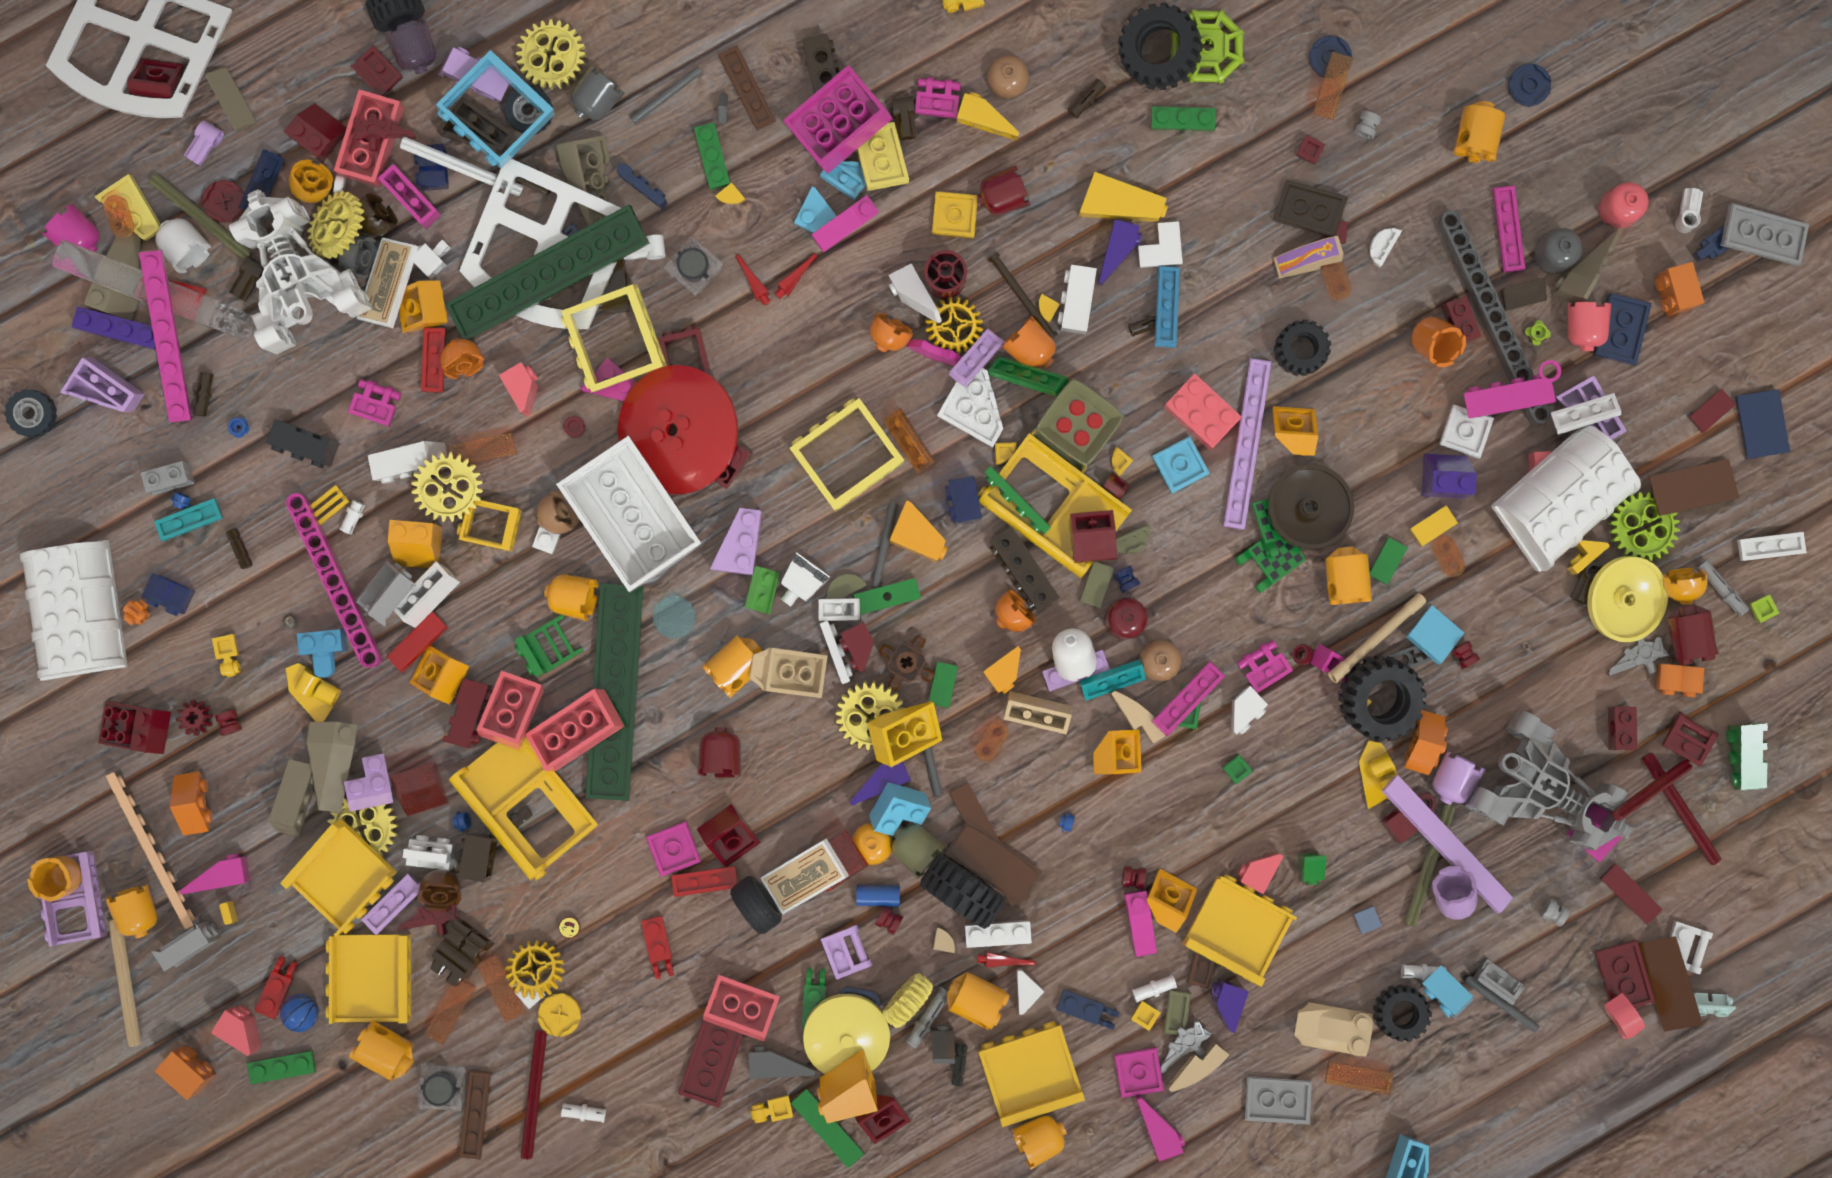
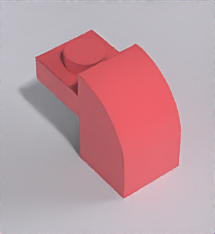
[1605,993,1645,1040]

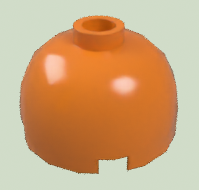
[870,312,913,352]
[440,339,484,379]
[995,589,1036,633]

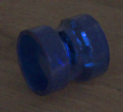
[1112,565,1141,594]

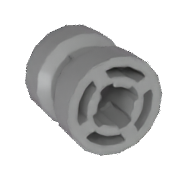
[1354,111,1382,140]
[1540,898,1570,927]

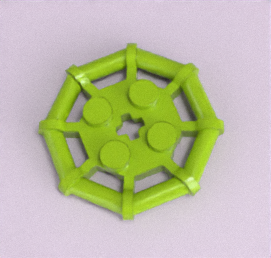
[1169,9,1245,84]

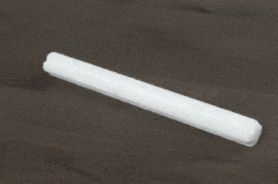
[400,137,523,196]

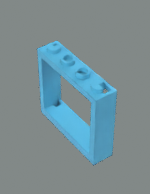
[436,50,555,169]

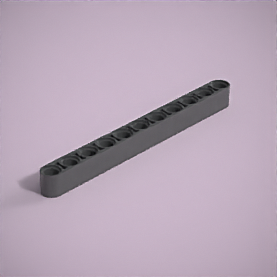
[1438,210,1551,426]

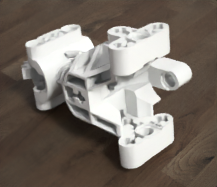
[229,189,373,354]

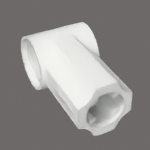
[1675,188,1703,233]
[624,235,666,260]

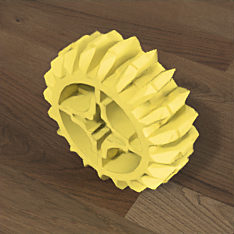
[883,973,933,1028]

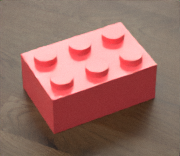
[1163,373,1242,451]
[477,671,544,750]
[703,975,780,1042]

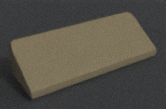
[205,67,257,133]

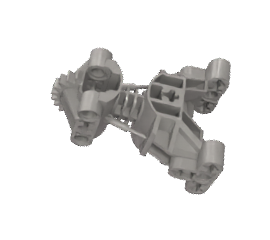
[1463,711,1633,851]

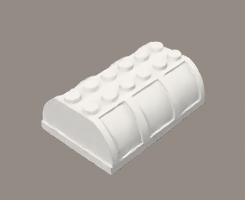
[1491,425,1641,572]
[556,436,702,592]
[19,540,128,681]

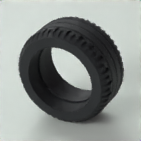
[730,876,782,934]

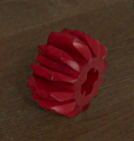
[175,699,214,736]

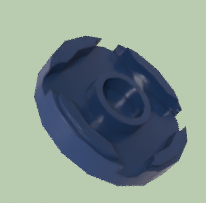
[1309,35,1352,78]
[1508,64,1551,107]

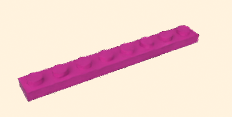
[139,249,192,422]

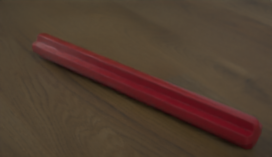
[1642,753,1721,865]
[1612,759,1692,821]
[521,1029,547,1160]

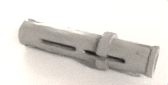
[1696,559,1750,617]
[905,986,948,1049]

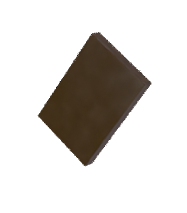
[1273,180,1348,237]

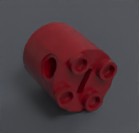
[924,250,967,300]
[1667,605,1719,665]

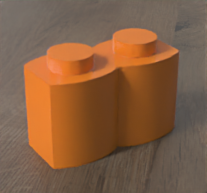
[1655,664,1705,698]

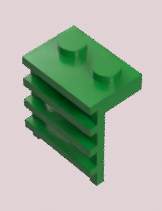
[514,615,584,677]

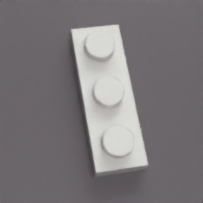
[1551,393,1621,434]
[1737,532,1807,561]
[820,621,853,684]

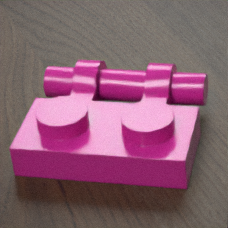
[915,77,961,119]
[348,379,402,427]
[1237,640,1293,693]

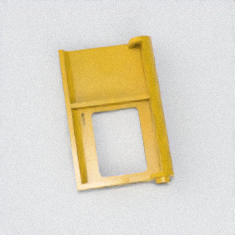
[977,433,1132,579]

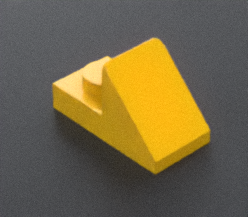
[1567,540,1610,575]

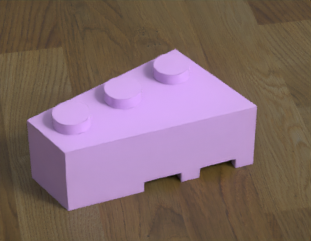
[438,47,509,103]
[60,357,145,412]
[1555,376,1627,440]
[710,508,763,576]

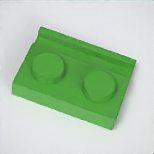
[745,566,780,614]

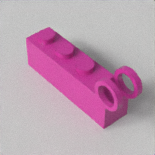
[1464,360,1561,419]

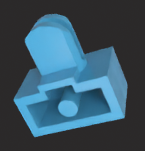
[297,629,348,678]

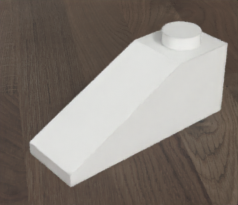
[888,264,942,323]

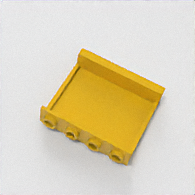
[280,819,397,937]
[1182,874,1297,987]
[325,934,411,1024]
[978,1021,1085,1127]

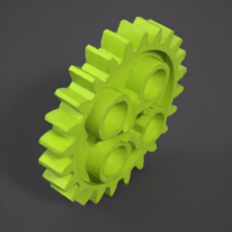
[1608,492,1680,561]

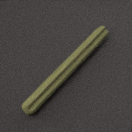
[149,174,253,260]
[1404,803,1456,927]

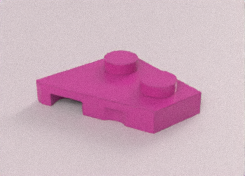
[581,358,636,402]

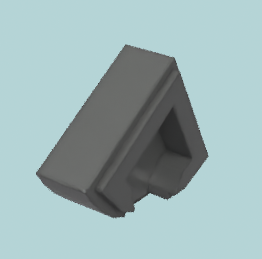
[718,93,728,124]

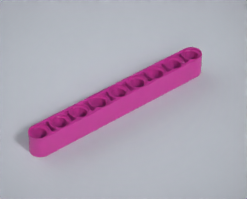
[286,493,383,668]

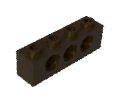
[802,33,840,94]

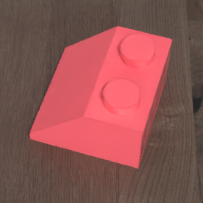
[499,362,538,417]
[211,1005,261,1056]

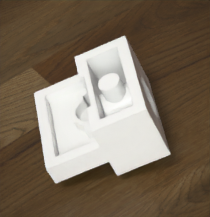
[403,835,456,871]

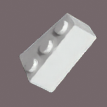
[368,441,448,484]

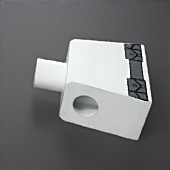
[781,553,830,607]

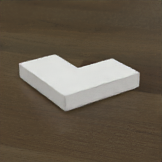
[1138,221,1183,268]

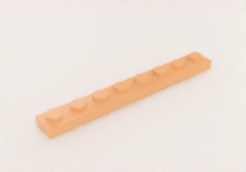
[106,772,195,931]

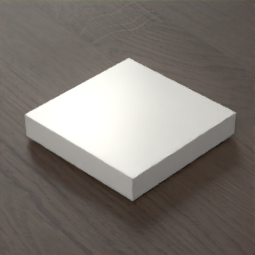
[1439,404,1494,459]

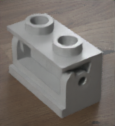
[141,461,195,495]

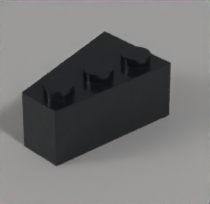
[266,419,340,469]

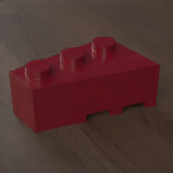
[442,678,493,748]

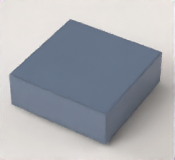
[1353,906,1382,934]

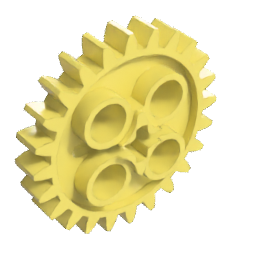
[516,19,586,90]
[307,191,364,259]
[411,451,483,522]
[836,680,904,750]
[327,798,399,857]

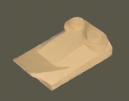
[749,647,828,698]
[1294,1002,1373,1057]

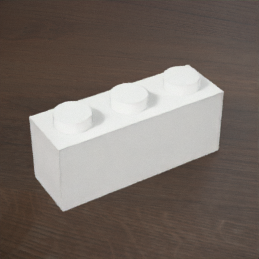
[1057,265,1097,335]
[394,562,460,628]
[965,919,1032,948]

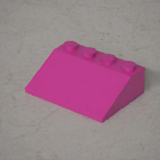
[783,65,893,174]

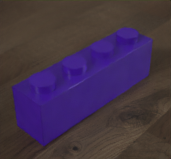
[71,307,156,351]

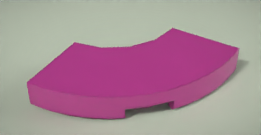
[906,339,962,366]

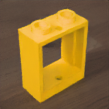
[457,500,522,552]

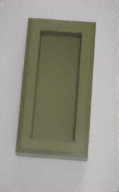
[1080,561,1114,609]
[1163,990,1191,1035]

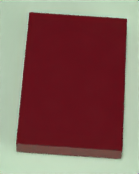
[1594,939,1655,1008]

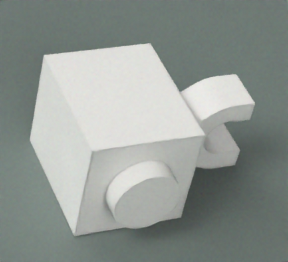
[413,240,451,280]

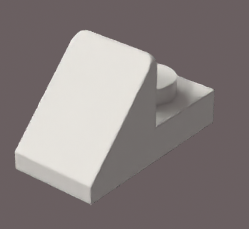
[819,599,860,621]

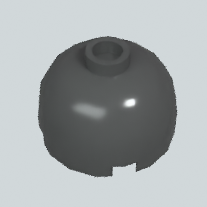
[338,235,378,279]

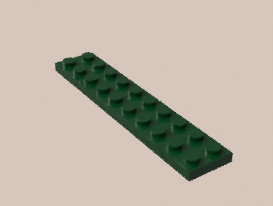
[445,204,650,340]
[586,583,644,801]

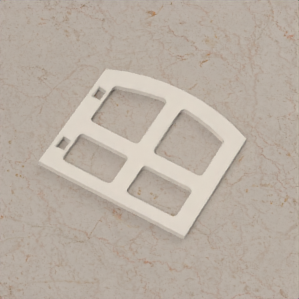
[46,0,233,118]
[459,159,621,329]

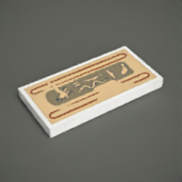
[356,238,419,328]
[761,838,849,914]

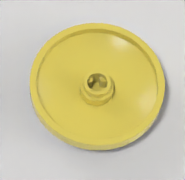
[1587,556,1668,642]
[803,994,890,1074]

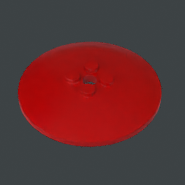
[618,365,738,494]

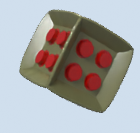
[1031,378,1125,473]

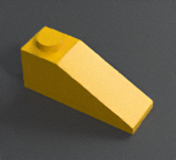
[957,92,1019,141]

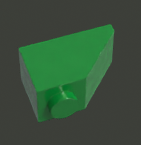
[1298,853,1326,885]

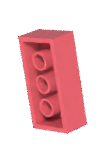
[334,89,405,188]
[525,689,624,771]

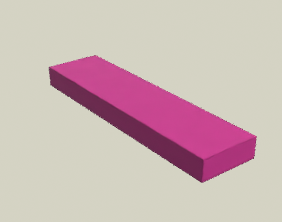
[1492,185,1525,273]
[1151,661,1225,737]

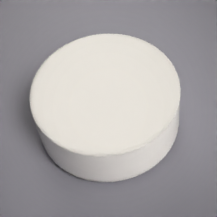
[334,174,346,193]

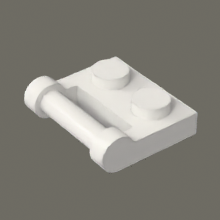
[1669,921,1713,974]

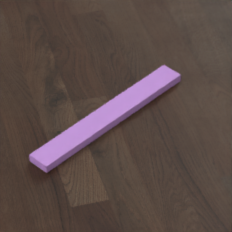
[1223,358,1271,530]
[1382,775,1513,914]

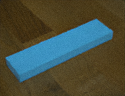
[1154,266,1180,348]

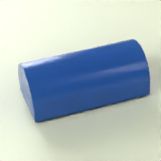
[856,884,900,907]

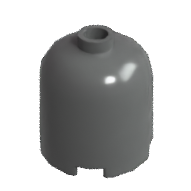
[571,65,625,120]
[1534,228,1583,274]

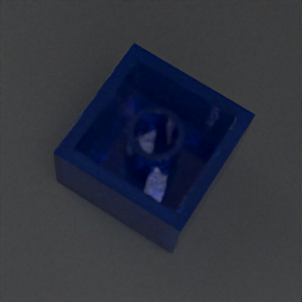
[944,476,982,526]

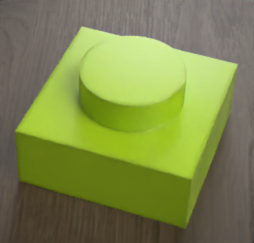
[1748,594,1780,623]

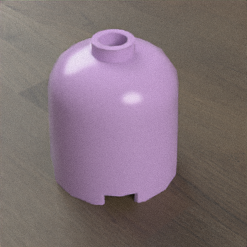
[1432,750,1486,805]
[1432,866,1478,920]

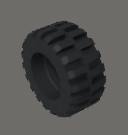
[1118,3,1203,90]
[1338,655,1426,742]
[920,854,1005,929]

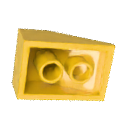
[867,701,942,767]

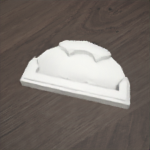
[1369,228,1402,268]

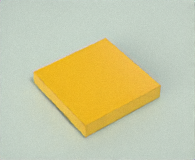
[932,192,978,239]

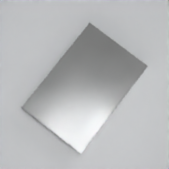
[1244,1076,1312,1125]

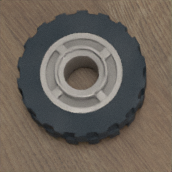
[504,86,553,134]
[4,389,57,437]

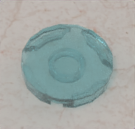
[653,596,696,639]

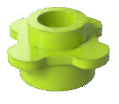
[1525,320,1551,346]

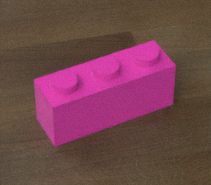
[378,164,441,229]

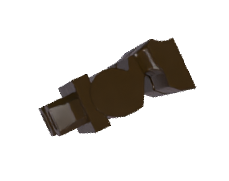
[430,919,495,986]

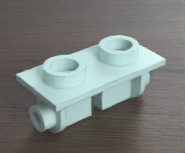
[1694,993,1736,1017]

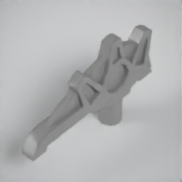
[1608,637,1669,676]
[1160,1020,1212,1074]

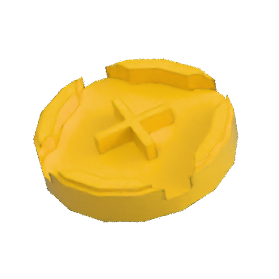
[538,993,581,1037]

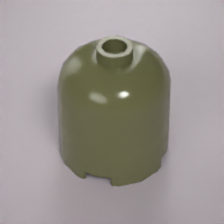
[892,824,947,879]

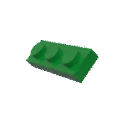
[1151,106,1216,131]
[694,122,730,190]
[247,1050,316,1085]

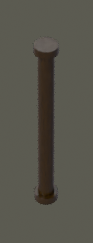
[988,252,1058,339]

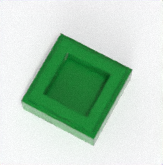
[1222,754,1252,784]

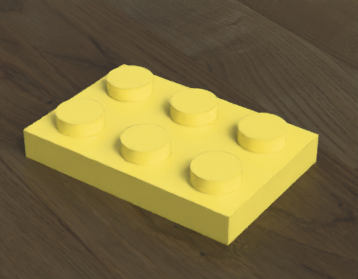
[857,122,909,191]

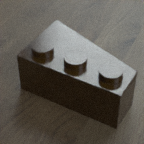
[437,97,518,155]

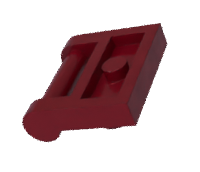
[1661,712,1718,767]

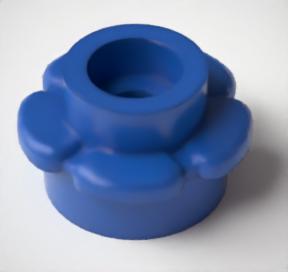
[228,417,249,438]
[170,492,191,509]
[453,811,471,832]
[1059,812,1075,832]

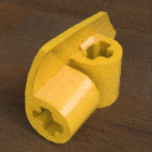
[286,663,341,722]
[1359,740,1398,809]

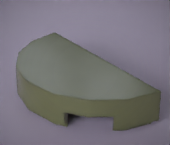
[1116,524,1150,554]
[827,574,867,599]

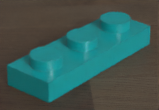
[154,498,224,542]
[1079,659,1146,701]

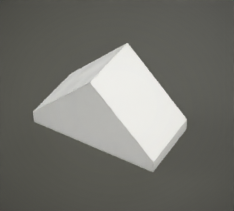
[1017,969,1044,1015]

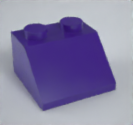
[1210,978,1249,1033]

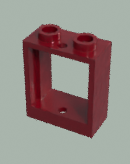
[658,326,712,376]

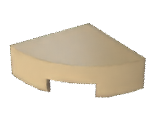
[933,927,955,953]

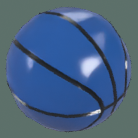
[280,994,319,1032]

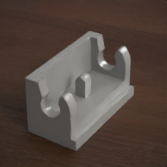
[1473,958,1524,1005]

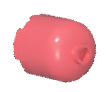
[1598,182,1649,229]
[1567,302,1611,351]

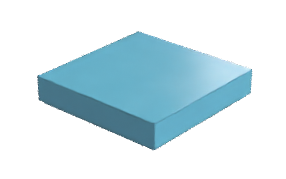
[1152,436,1210,494]
[1406,605,1464,665]

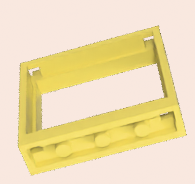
[561,284,667,392]
[790,398,904,512]

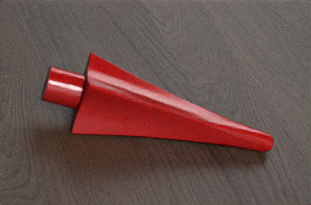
[774,253,817,299]
[736,254,771,306]
[977,951,1036,968]

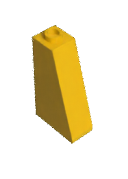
[1079,172,1168,222]

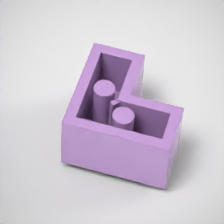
[344,753,393,812]

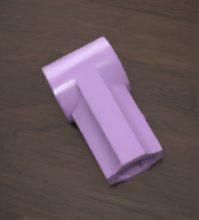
[184,120,224,166]

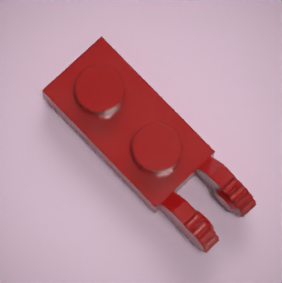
[641,916,674,980]
[255,956,298,1019]

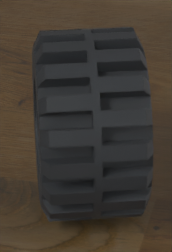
[365,0,425,32]
[1274,319,1331,376]
[1373,985,1432,1042]

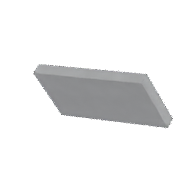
[1720,203,1809,266]

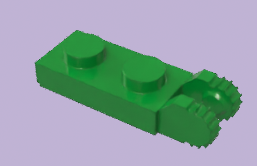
[802,967,826,1028]

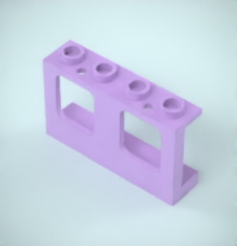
[35,851,107,947]

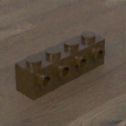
[989,526,1060,613]

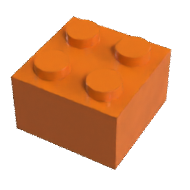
[1655,262,1705,316]
[155,1045,216,1100]

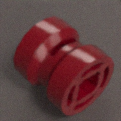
[1451,640,1480,670]
[215,709,242,736]
[1122,865,1146,889]
[874,906,904,935]

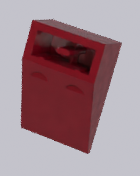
[98,701,171,754]

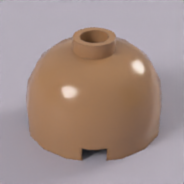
[987,55,1029,99]
[537,490,578,534]
[1139,639,1182,682]

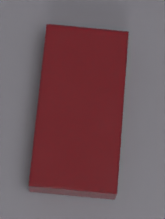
[1688,389,1736,433]

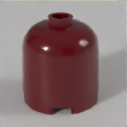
[977,165,1031,215]
[1104,598,1148,640]
[697,727,741,778]

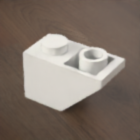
[1231,686,1268,734]

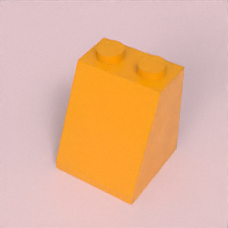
[890,501,948,563]
[388,520,443,569]
[817,1050,878,1123]

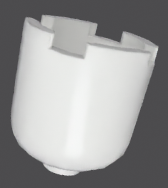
[155,218,211,273]
[1052,628,1097,682]

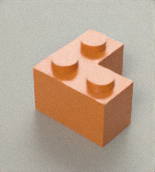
[1404,710,1448,775]
[170,771,213,836]

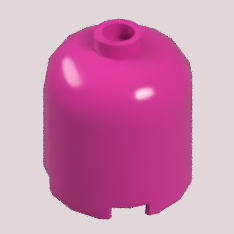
[42,204,100,259]

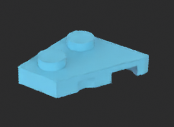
[820,161,866,201]
[794,186,836,233]

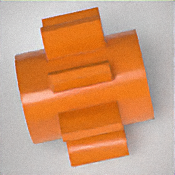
[122,599,150,626]

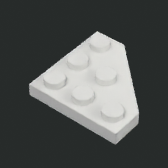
[937,368,1003,448]

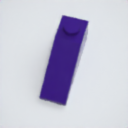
[1098,219,1142,286]
[850,761,911,806]

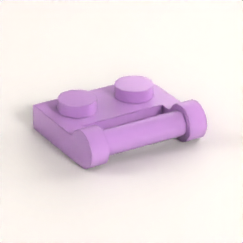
[821,924,873,980]

